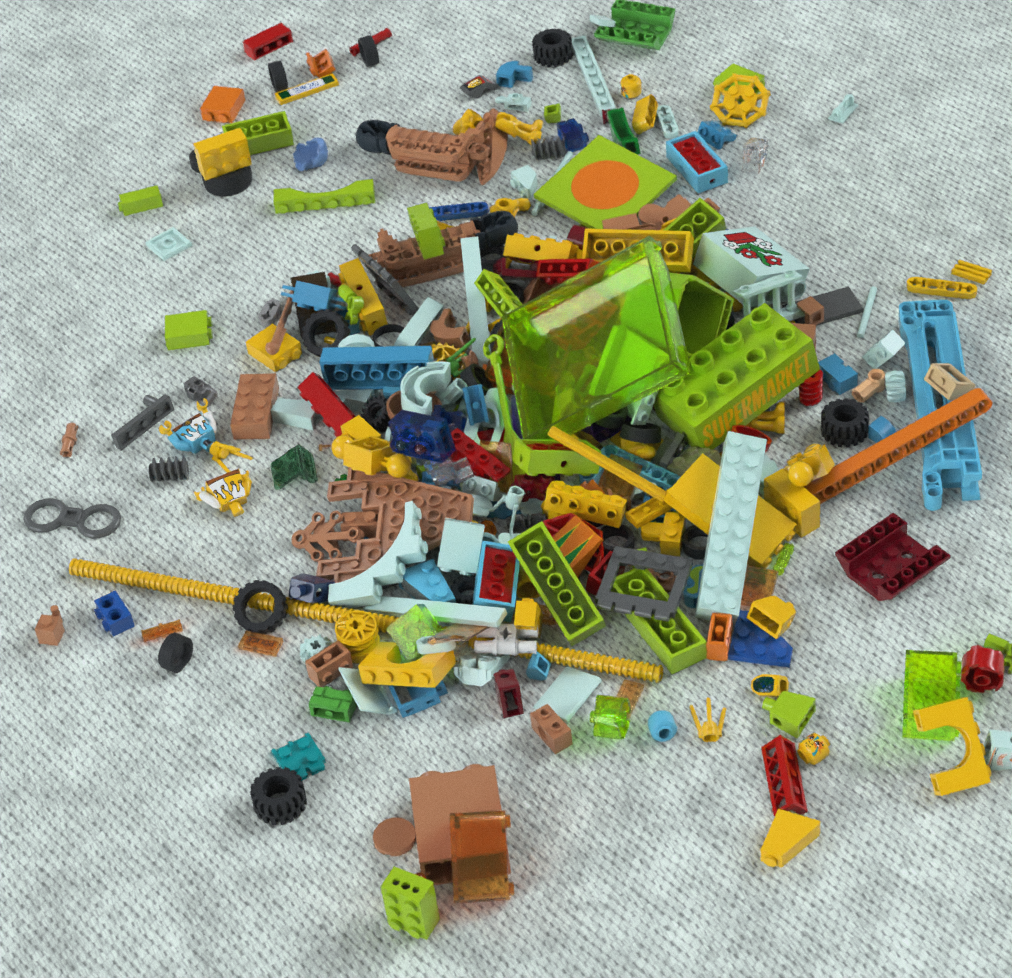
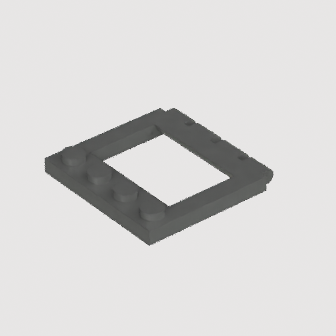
[351,244,419,316]
[595,546,693,622]

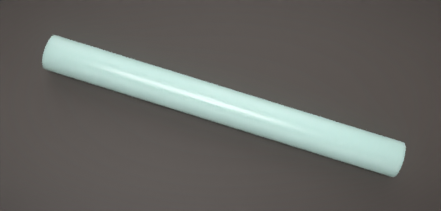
[857,286,877,338]

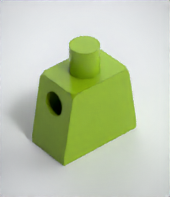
[762,691,816,739]

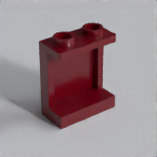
[493,258,539,281]

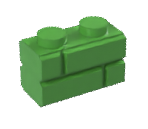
[309,686,357,723]

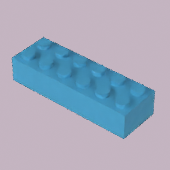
[319,346,434,390]

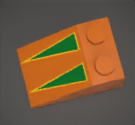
[552,516,603,578]

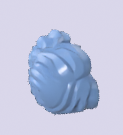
[293,137,328,171]

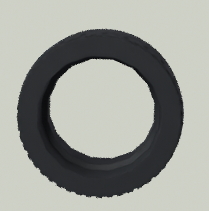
[201,166,252,197]

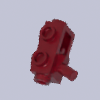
[511,474,557,502]

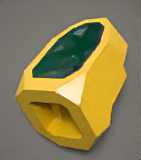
[751,674,789,697]

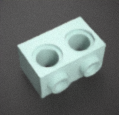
[862,330,905,369]

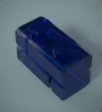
[557,118,589,152]

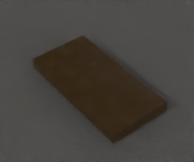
[290,271,336,338]

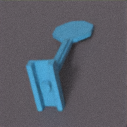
[461,384,489,426]

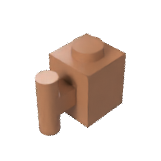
[35,605,65,646]

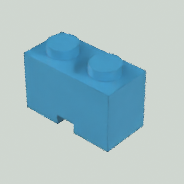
[818,353,858,395]

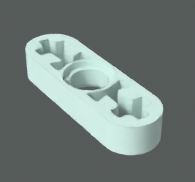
[656,105,678,139]

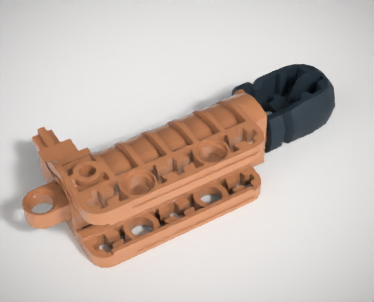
[355,120,489,182]
[369,211,518,287]

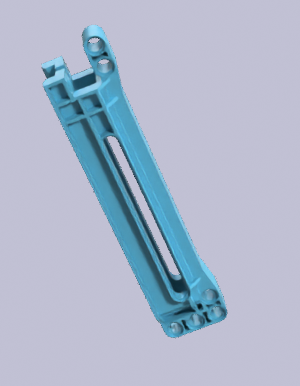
[898,300,982,511]

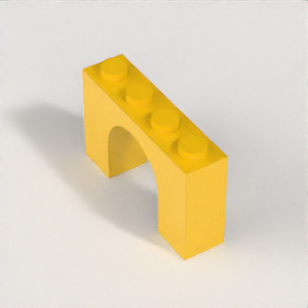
[358,642,456,688]
[912,697,991,796]

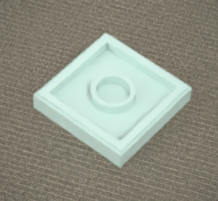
[145,227,192,261]

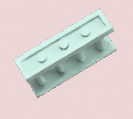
[733,270,805,321]

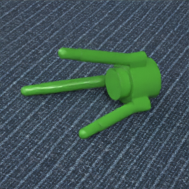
[446,338,476,378]

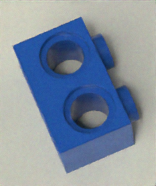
[94,590,135,637]

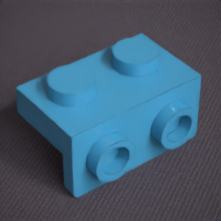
[697,120,737,150]

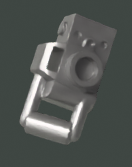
[183,376,217,407]

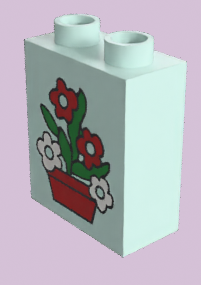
[693,226,810,307]

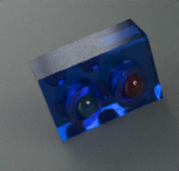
[388,410,456,463]

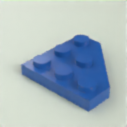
[728,610,793,668]

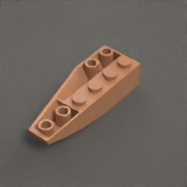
[476,108,508,185]

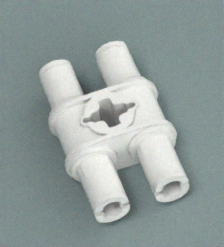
[474,624,538,656]

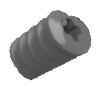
[531,137,566,160]
[149,456,189,482]

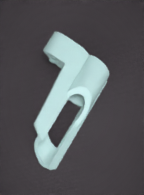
[456,388,511,454]

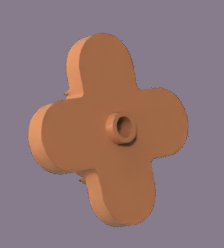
[638,197,690,230]

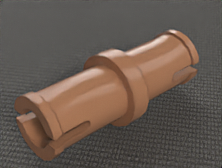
[60,423,78,457]

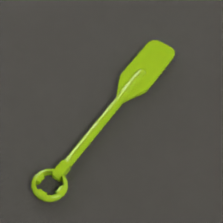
[483,334,526,491]

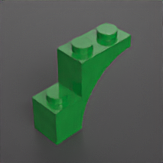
[606,107,641,155]

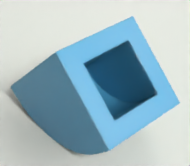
[868,416,897,443]

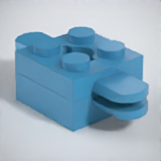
[281,281,348,311]

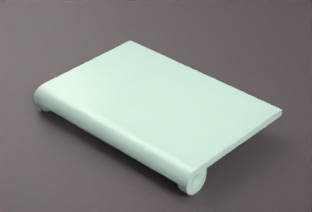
[533,666,602,724]
[338,667,397,715]

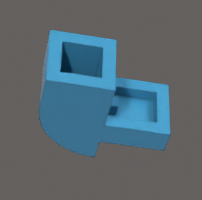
[496,61,533,88]

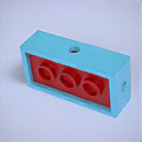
[666,131,728,194]
[472,540,520,623]

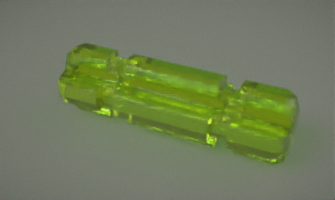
[773,543,794,576]

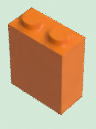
[200,86,245,123]

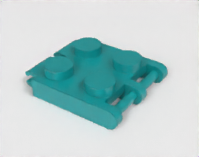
[270,732,326,780]

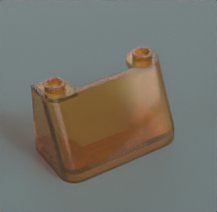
[450,810,514,904]

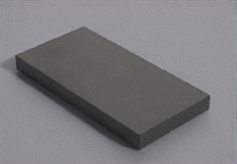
[782,286,863,326]

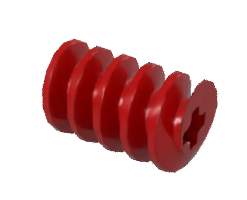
[799,370,823,406]

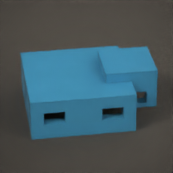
[388,680,448,718]

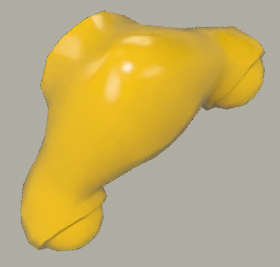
[489,198,531,216]

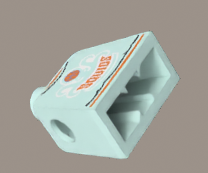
[984,729,1012,771]

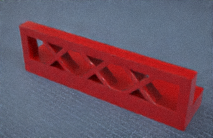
[761,735,808,816]

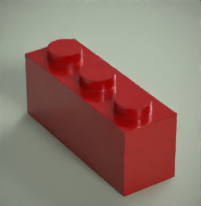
[242,23,293,61]

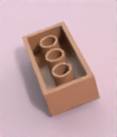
[230,373,279,440]

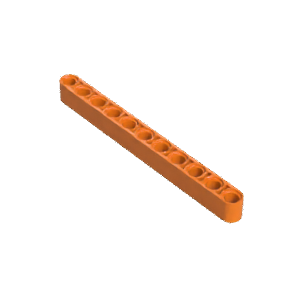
[803,388,992,504]

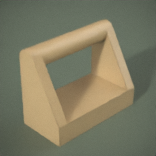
[924,363,975,400]

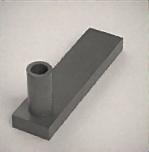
[111,394,175,451]

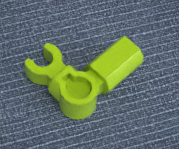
[338,284,364,325]
[984,633,1012,674]

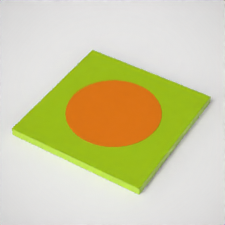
[533,135,677,229]

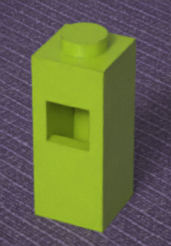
[117,185,163,216]

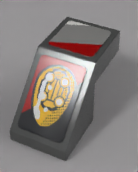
[459,75,499,98]

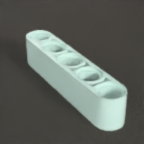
[394,297,444,346]

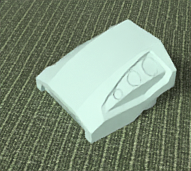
[454,649,510,686]

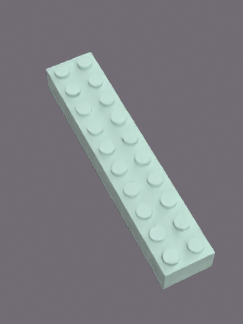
[695,431,767,625]

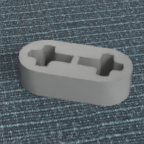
[258,299,281,326]

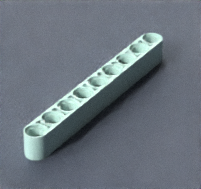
[460,236,491,367]

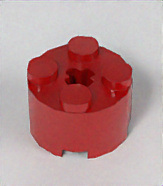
[961,645,1004,693]

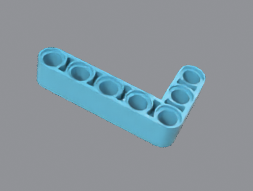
[579,445,680,490]

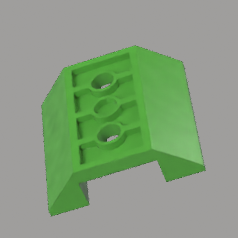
[594,0,675,50]

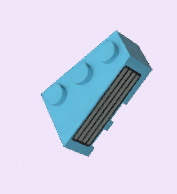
[398,559,456,603]

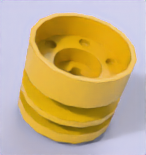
[335,611,380,664]

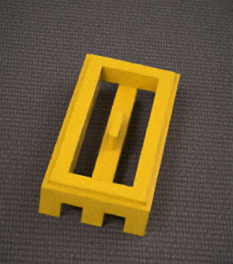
[951,260,992,284]

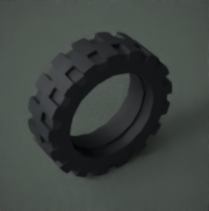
[302,309,351,357]
[232,580,288,634]

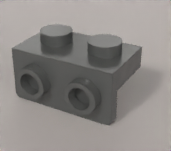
[650,432,685,470]

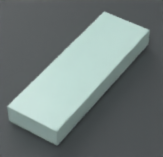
[589,15,615,27]

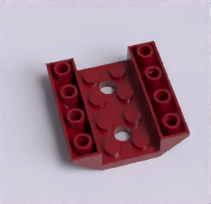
[835,512,951,601]

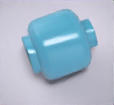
[647,710,677,742]

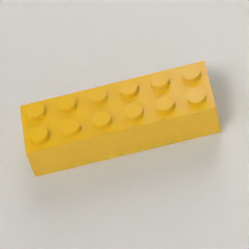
[582,229,694,272]

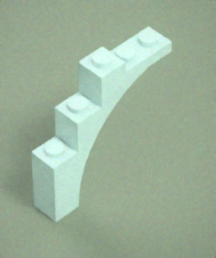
[328,501,428,609]

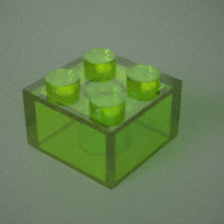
[386,604,446,661]

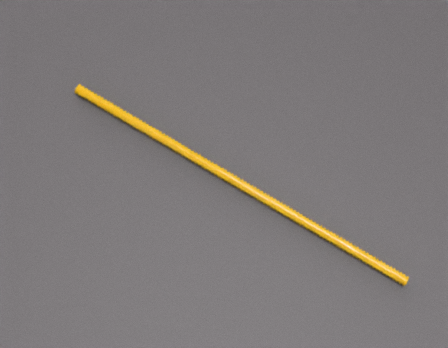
[69,558,663,683]

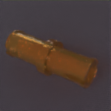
[141,619,183,642]

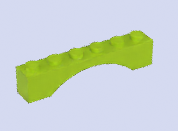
[273,179,375,214]

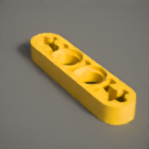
[907,277,977,299]

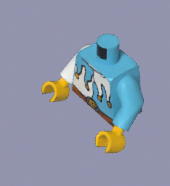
[159,398,217,454]

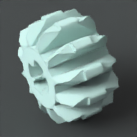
[885,370,906,403]
[300,634,333,664]

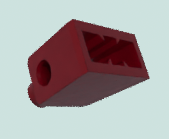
[493,669,524,718]

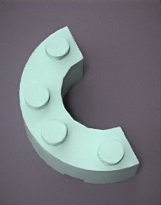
[400,361,451,426]

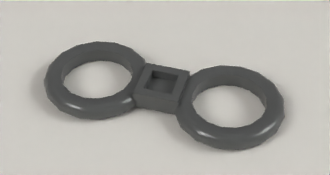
[23,498,121,539]

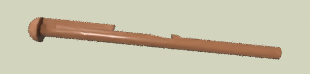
[265,290,294,355]

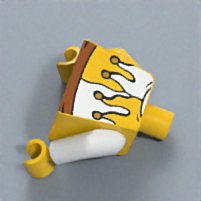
[194,468,252,517]

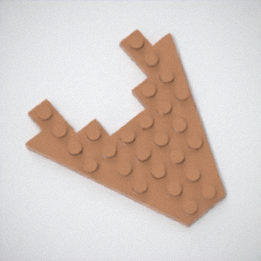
[316,467,474,583]

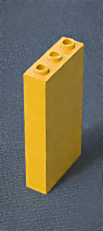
[664,453,797,569]

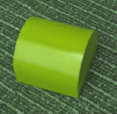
[544,103,561,123]

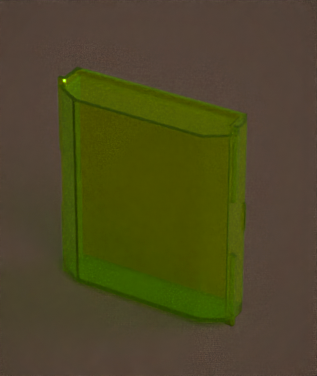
[501,236,691,440]

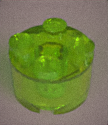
[590,695,631,739]

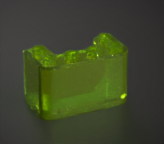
[902,650,961,741]

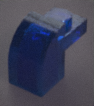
[431,405,467,435]

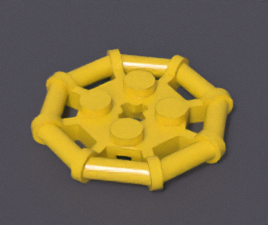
[710,73,771,128]

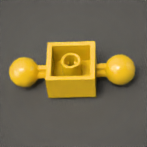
[331,435,411,478]
[783,444,835,487]

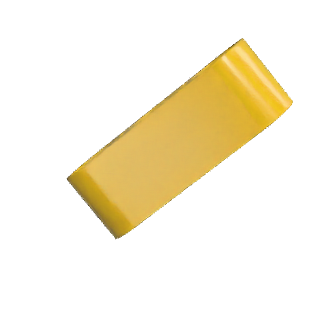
[632,94,658,135]

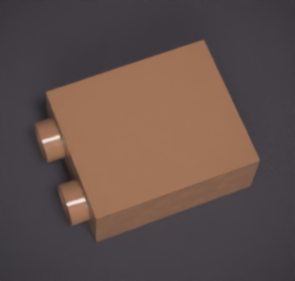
[409,764,511,886]

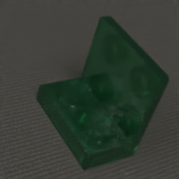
[271,444,318,490]

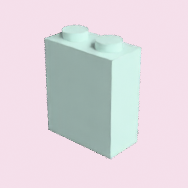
[437,518,485,576]

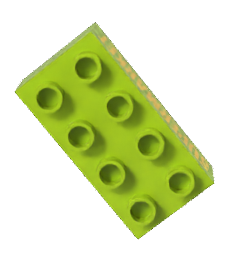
[653,303,820,449]

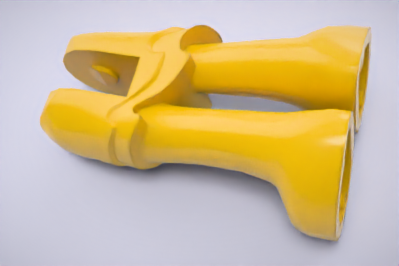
[495,112,543,145]
[745,402,785,434]

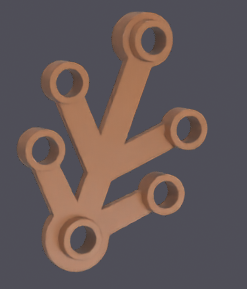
[291,510,364,562]

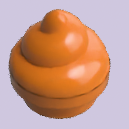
[480,520,497,536]

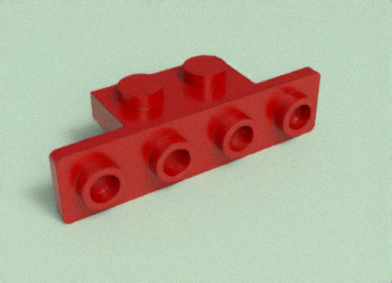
[447,428,511,482]

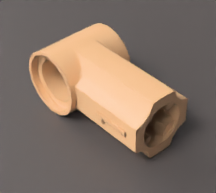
[852,369,885,403]

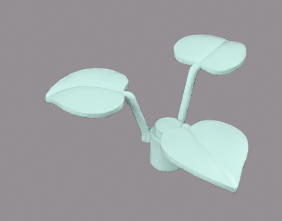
[471,486,543,545]

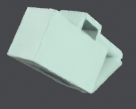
[495,93,531,112]

